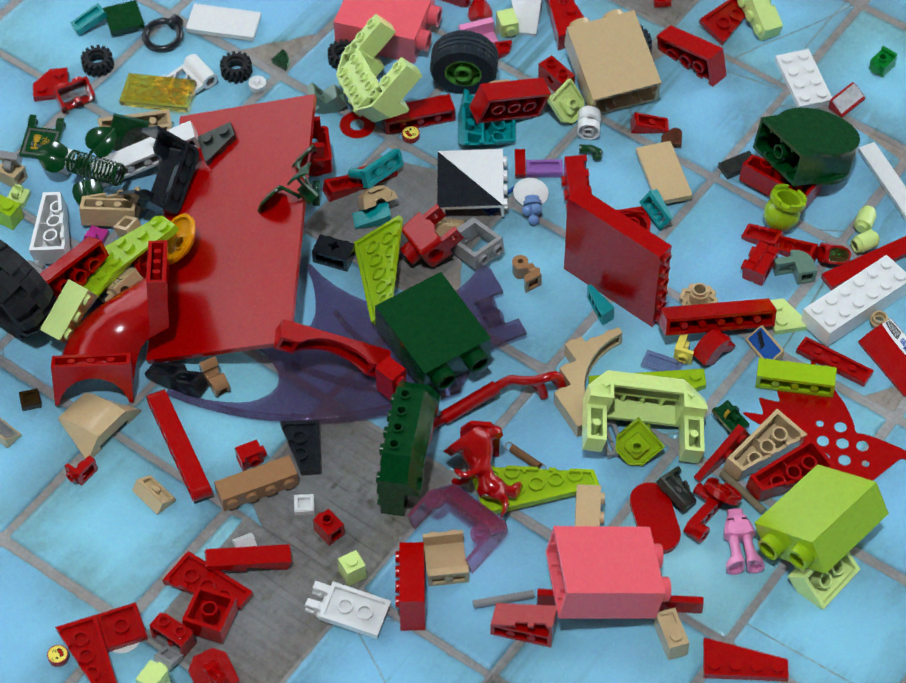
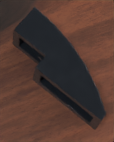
[144,362,208,396]

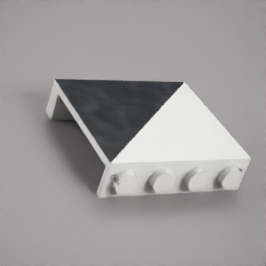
[437,149,508,218]

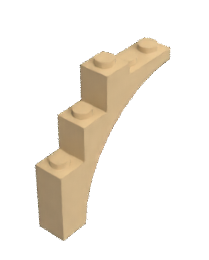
[554,327,623,437]

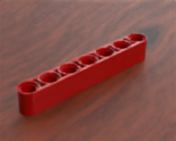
[146,389,213,502]

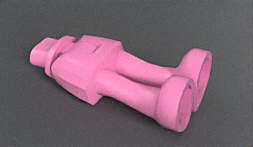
[723,508,765,575]

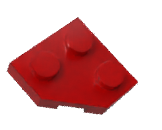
[33,67,70,102]

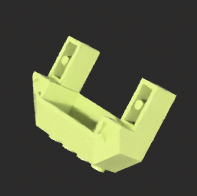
[336,14,422,122]
[582,370,708,463]

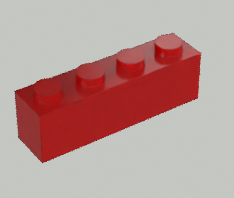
[381,94,455,135]

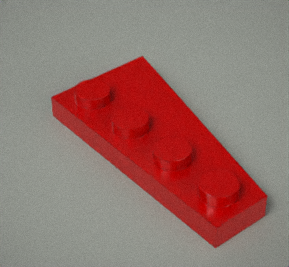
[699,0,746,46]
[162,551,253,610]
[55,615,117,683]
[703,637,789,682]

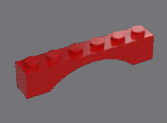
[274,319,391,377]

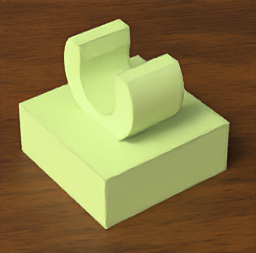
[7,184,31,208]

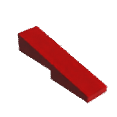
[322,165,398,203]
[741,223,818,263]
[205,544,291,572]

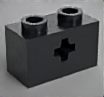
[312,234,355,272]

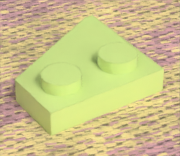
[771,298,808,335]

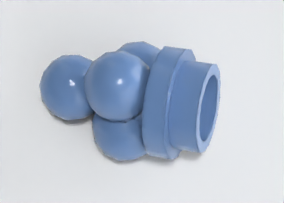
[522,195,542,225]

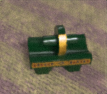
[712,400,750,434]

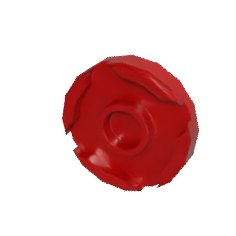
[704,477,742,506]

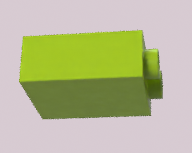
[754,464,889,574]

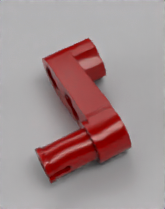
[683,482,724,543]

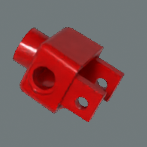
[309,116,333,177]
[399,204,464,267]

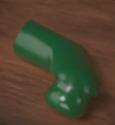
[579,144,603,160]

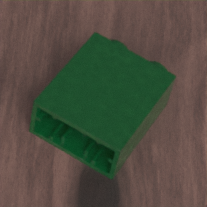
[375,272,491,391]

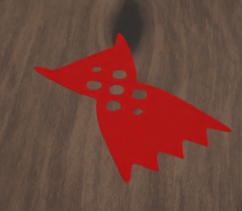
[743,361,906,481]

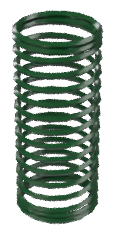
[66,149,125,186]

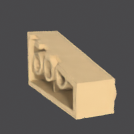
[723,409,807,481]

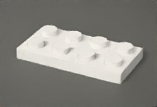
[775,49,832,108]

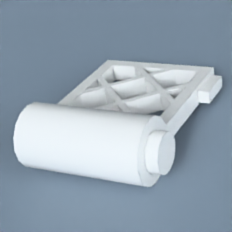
[155,54,218,108]

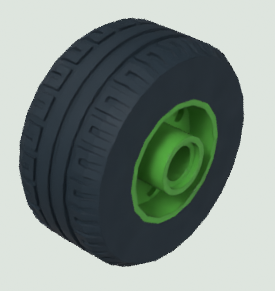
[430,30,499,94]

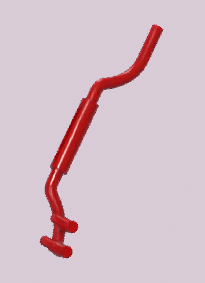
[429,371,567,445]

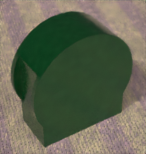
[753,107,860,187]

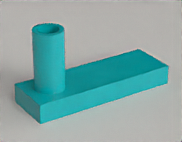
[348,148,404,188]

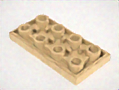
[636,141,693,204]

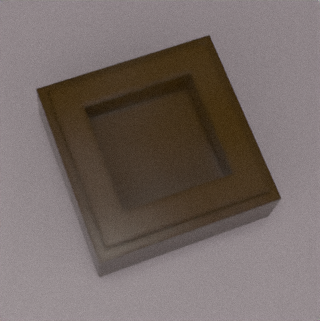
[19,388,42,411]

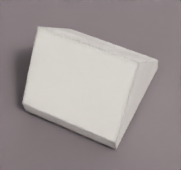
[232,533,257,547]

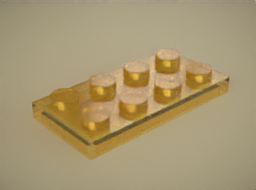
[119,73,197,112]

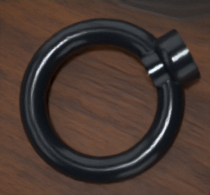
[142,14,184,52]

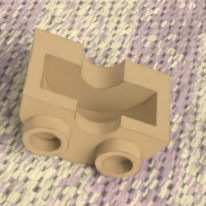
[358,185,398,210]

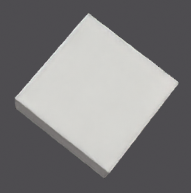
[294,494,315,516]

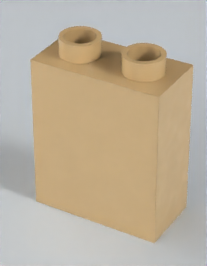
[564,9,662,114]

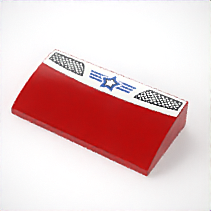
[858,319,906,397]

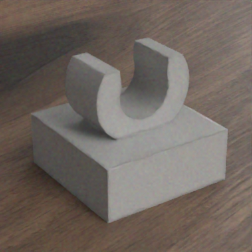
[0,150,22,173]

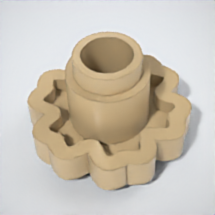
[679,283,718,306]

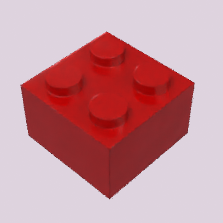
[182,585,238,644]

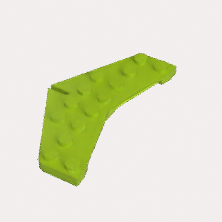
[73,215,180,332]

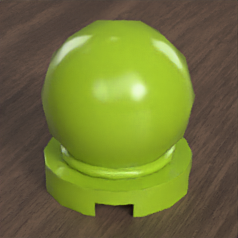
[763,184,807,232]

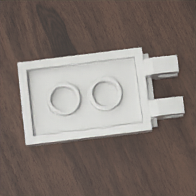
[305,581,391,639]

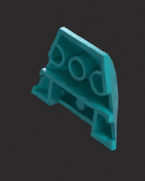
[458,89,516,146]

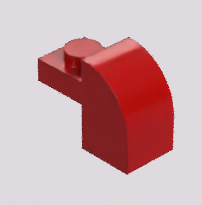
[693,328,736,365]

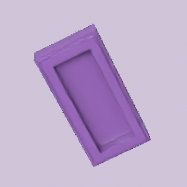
[526,159,563,178]

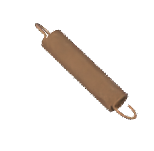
[505,442,546,469]

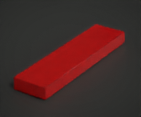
[796,336,874,387]

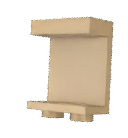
[422,530,469,587]

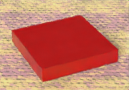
[96,602,148,652]

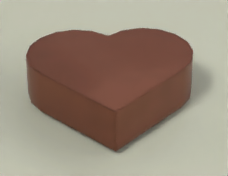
[661,128,682,148]

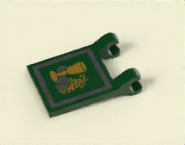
[19,114,66,159]

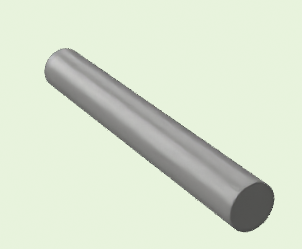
[472,590,535,608]

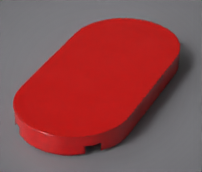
[630,482,681,554]

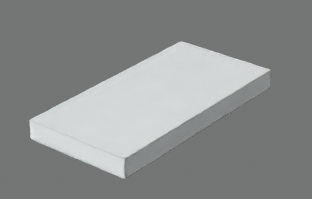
[186,4,261,42]

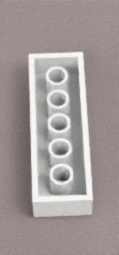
[801,255,906,347]

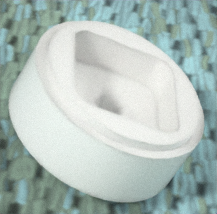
[248,76,267,93]

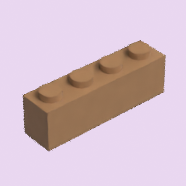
[214,455,299,511]

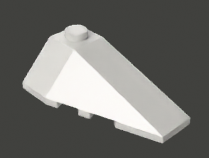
[511,0,543,36]

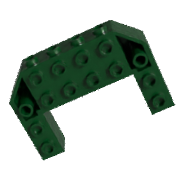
[376,381,441,516]

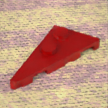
[694,424,750,482]

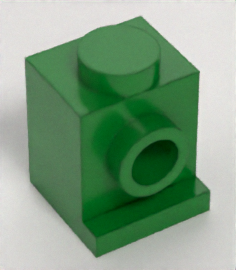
[869,46,898,78]

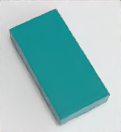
[70,3,108,36]

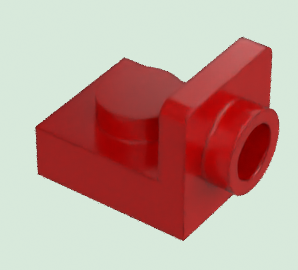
[64,455,98,486]

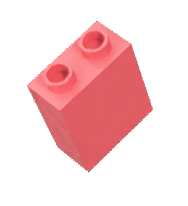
[334,0,442,64]
[545,526,671,619]

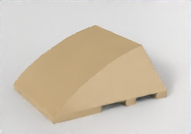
[58,392,141,459]

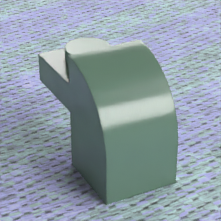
[307,82,347,114]
[773,250,817,285]

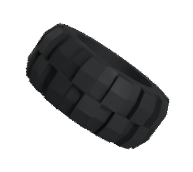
[0,239,57,338]

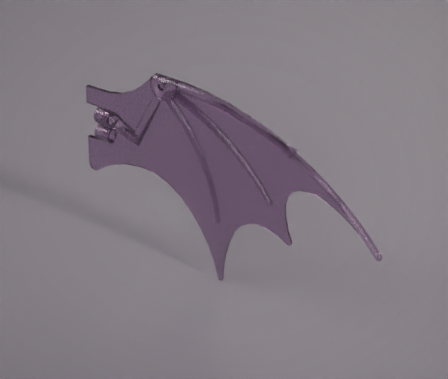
[167,264,527,423]

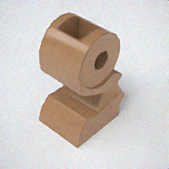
[512,255,542,293]
[199,356,230,397]

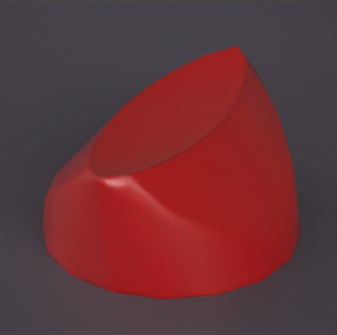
[467,0,493,22]

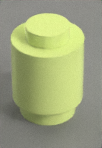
[853,205,877,233]
[850,229,880,253]

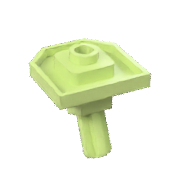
[547,79,585,124]

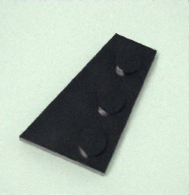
[280,419,321,474]

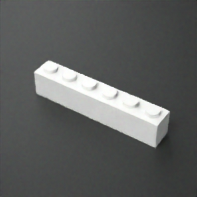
[91,121,200,188]

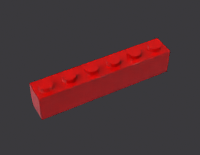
[659,298,777,336]

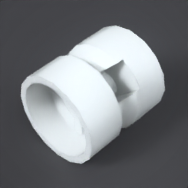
[577,106,601,140]

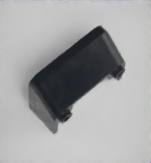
[118,126,199,214]

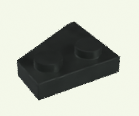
[198,122,237,165]
[656,466,697,512]

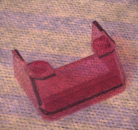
[407,484,508,574]

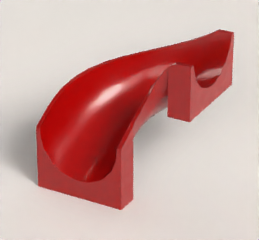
[51,240,171,406]

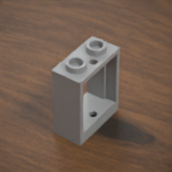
[450,217,505,270]

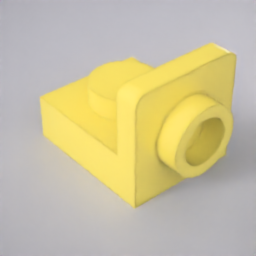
[673,334,694,365]

